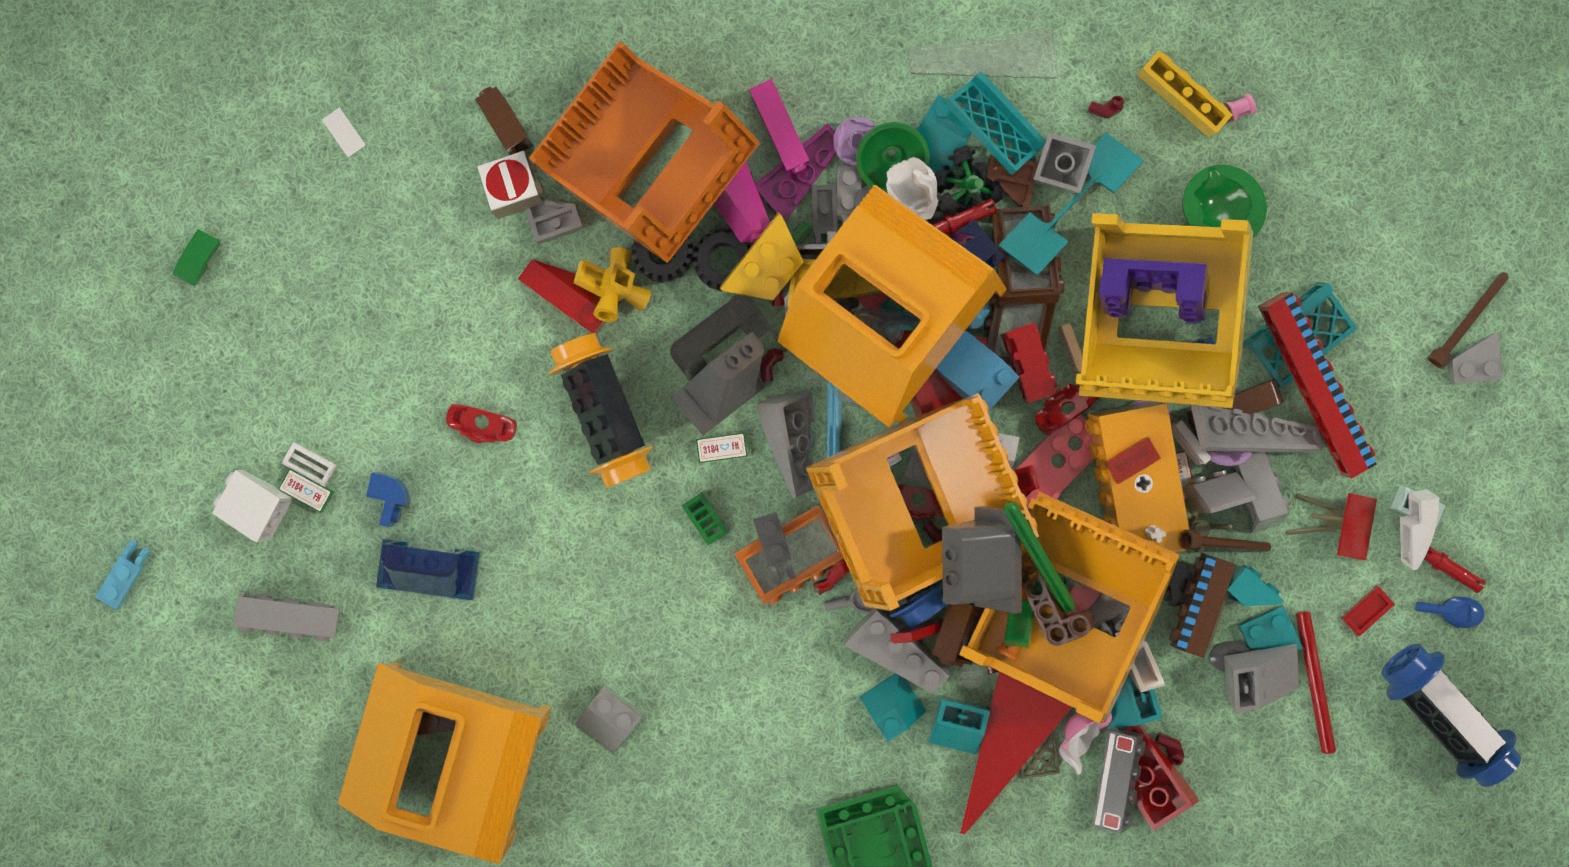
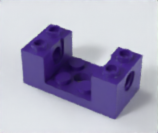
[1099,258,1209,323]

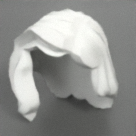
[886,157,938,220]

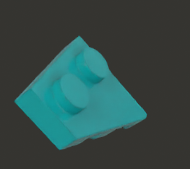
[1238,605,1303,650]

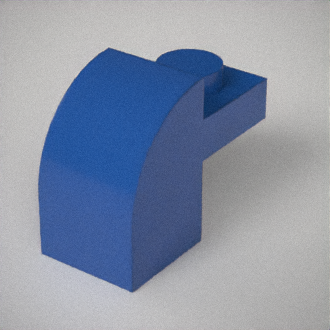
[366,472,410,527]

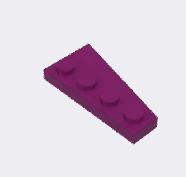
[755,123,836,223]

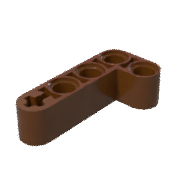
[1187,379,1284,436]
[1021,551,1095,646]

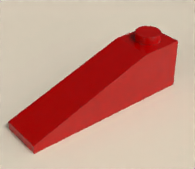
[518,259,623,336]
[1124,725,1199,831]

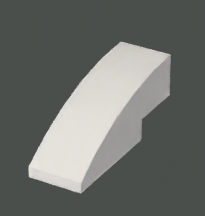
[1400,489,1440,570]
[1115,632,1165,692]

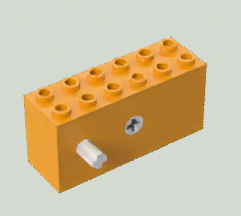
[1085,401,1189,552]

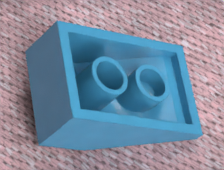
[934,330,1019,411]

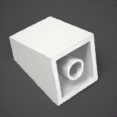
[212,470,293,543]

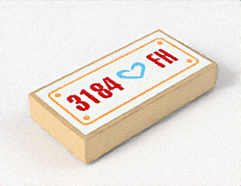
[1058,323,1083,373]

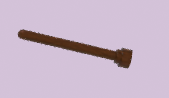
[1427,272,1509,369]
[1179,530,1271,552]

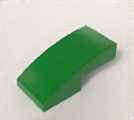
[173,229,220,286]

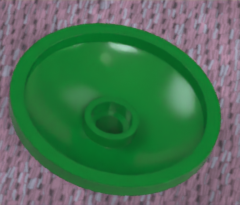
[856,122,930,193]

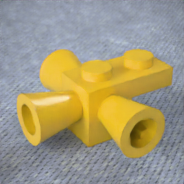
[574,247,651,322]

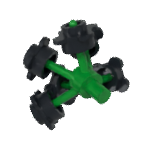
[934,146,1005,215]

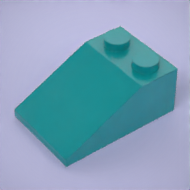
[917,94,979,173]

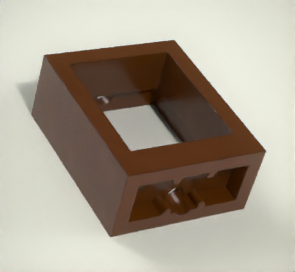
[475,87,534,155]
[932,603,985,667]

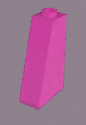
[749,78,809,174]
[714,162,770,244]

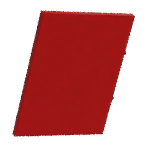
[1337,493,1377,560]

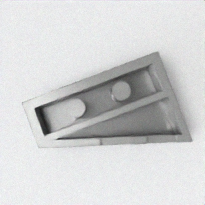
[1232,452,1289,533]

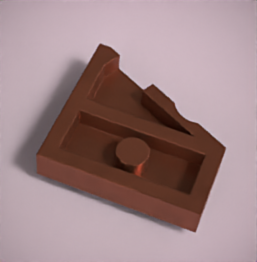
[985,154,1039,207]

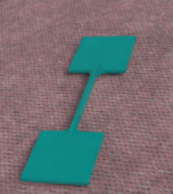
[998,132,1144,276]

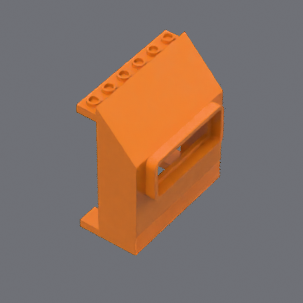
[529,41,760,263]

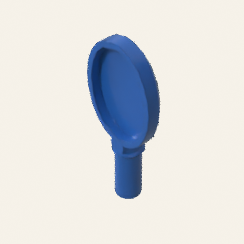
[1415,597,1485,628]

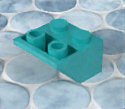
[1227,564,1284,606]
[1109,674,1163,728]
[928,695,990,754]

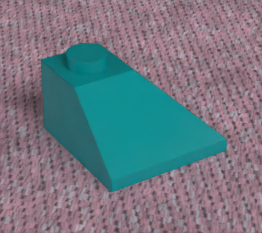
[860,673,926,742]

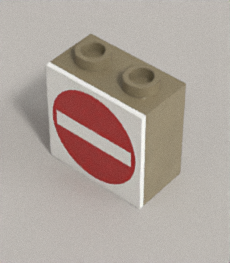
[477,151,545,219]

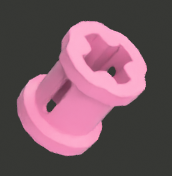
[1224,93,1257,122]

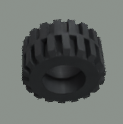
[693,228,751,292]
[631,236,694,283]

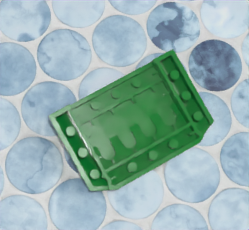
[816,784,932,867]

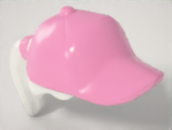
[1059,713,1112,775]

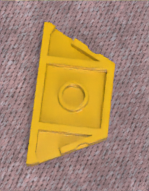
[720,212,804,300]

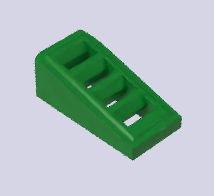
[681,492,729,546]

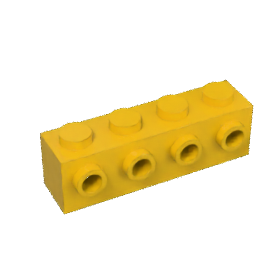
[1137,50,1233,138]

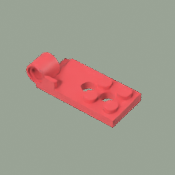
[1015,409,1094,513]

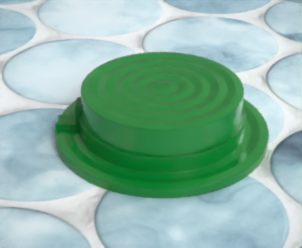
[1182,165,1267,238]

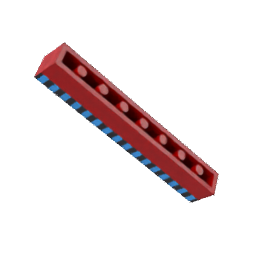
[1258,292,1377,479]

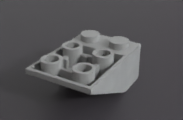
[1224,644,1299,713]

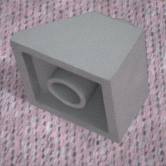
[1033,132,1097,194]
[1183,469,1256,514]
[576,684,644,752]

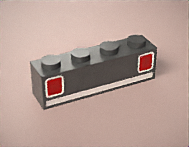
[1092,728,1145,834]

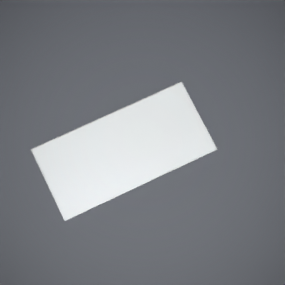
[322,107,365,157]

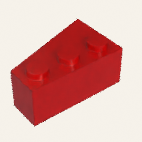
[1000,322,1058,403]

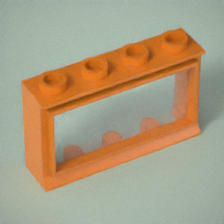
[734,504,844,605]

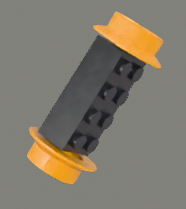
[548,333,653,488]

